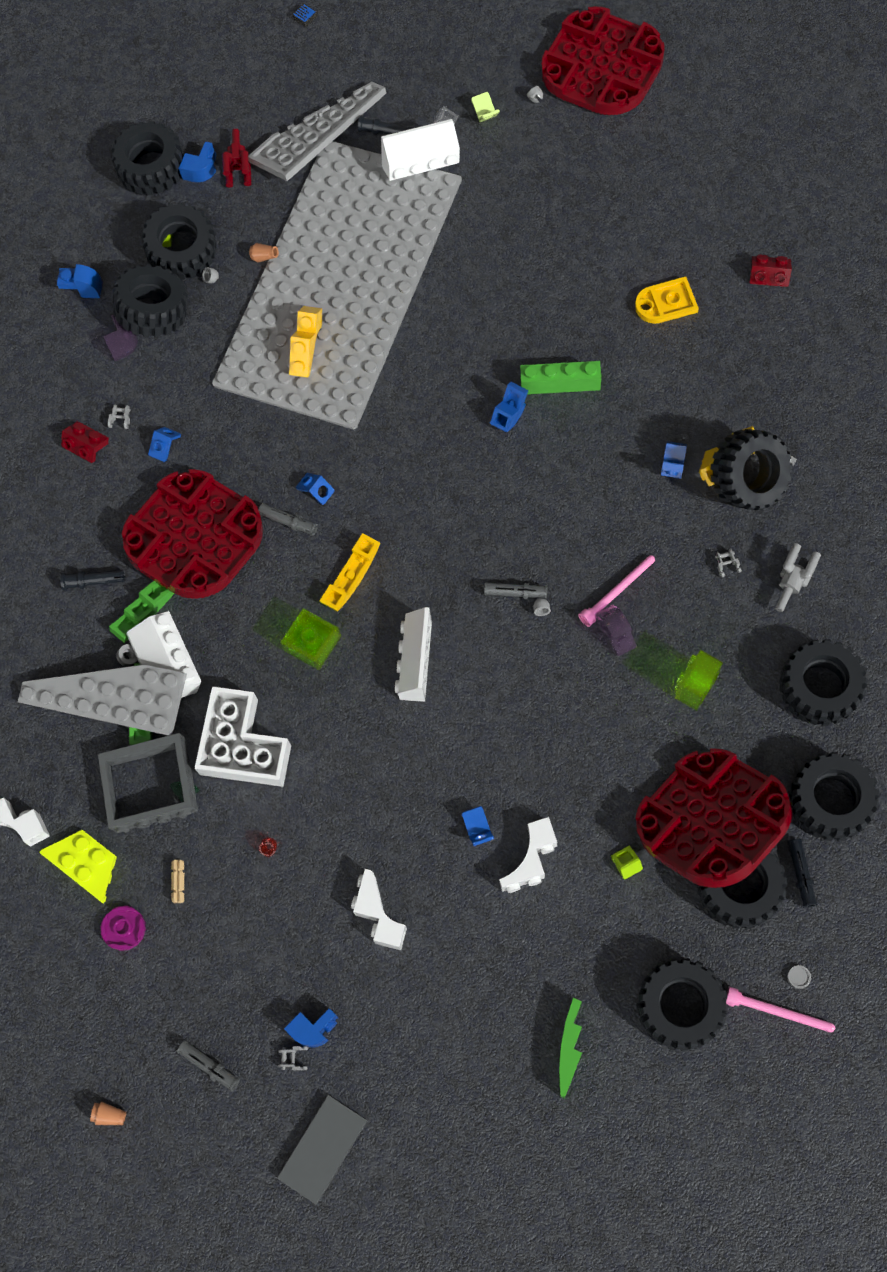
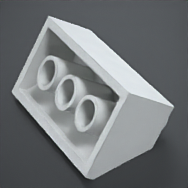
[381,119,460,181]
[395,607,432,701]
[126,611,201,698]

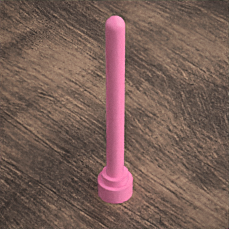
[578,555,655,627]
[726,986,835,1032]

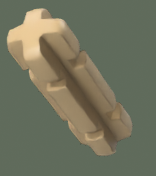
[171,860,184,903]

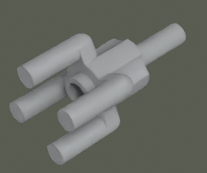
[775,543,821,612]

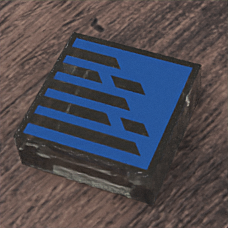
[292,4,318,27]

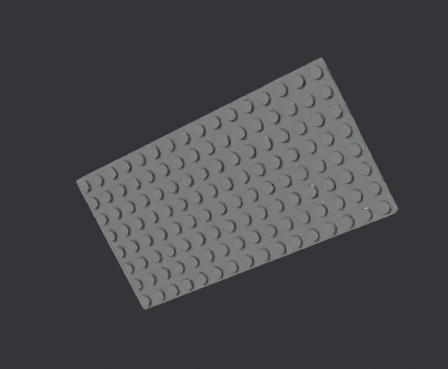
[212,141,462,429]

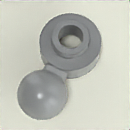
[116,644,138,667]

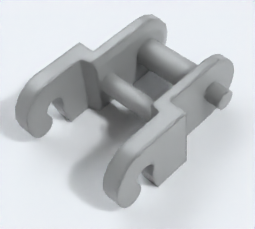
[108,405,131,429]
[715,548,742,577]
[278,1046,308,1071]

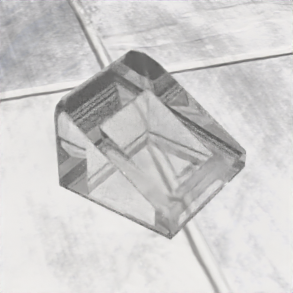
[432,106,458,125]

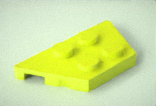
[39,830,117,903]

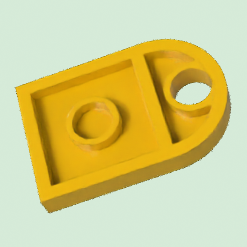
[635,277,699,324]

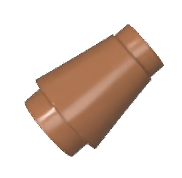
[249,243,279,262]
[90,1101,126,1125]

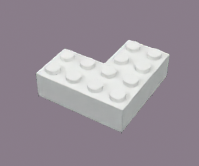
[195,687,291,787]

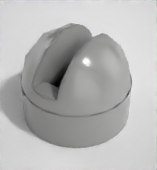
[527,86,543,103]
[202,267,219,283]
[533,598,551,616]

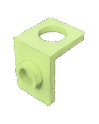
[471,92,500,122]

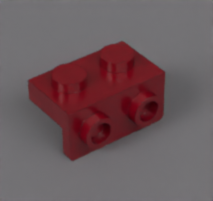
[750,255,792,287]
[61,421,109,463]

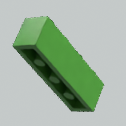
[520,361,601,394]

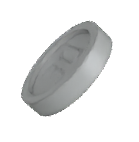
[787,965,811,989]

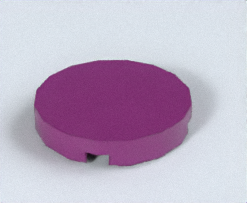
[101,906,146,951]

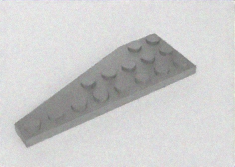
[248,82,386,181]
[18,665,187,736]

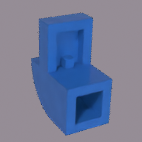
[179,142,216,182]
[57,264,103,298]
[490,382,528,432]
[661,441,687,478]
[284,1008,338,1048]

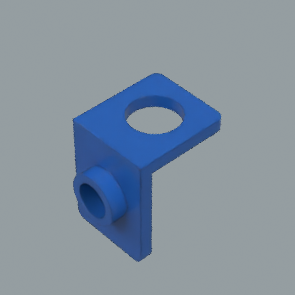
[148,427,181,462]
[296,473,335,505]
[462,806,494,846]

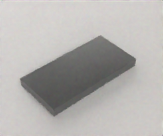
[277,1095,367,1205]

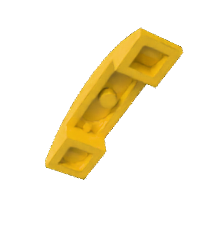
[320,533,380,612]

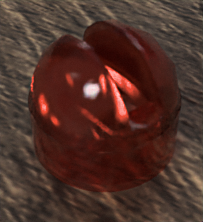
[259,837,277,857]

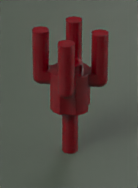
[222,129,252,188]

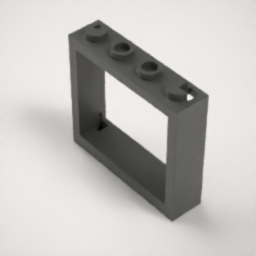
[98,733,198,833]

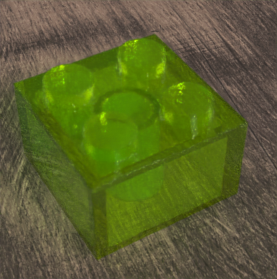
[280,608,341,670]
[674,650,723,711]

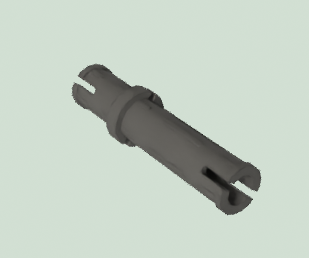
[259,503,318,536]
[484,582,548,599]
[177,1041,240,1092]

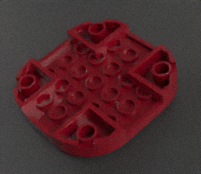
[542,7,665,115]
[122,469,263,599]
[636,748,792,888]

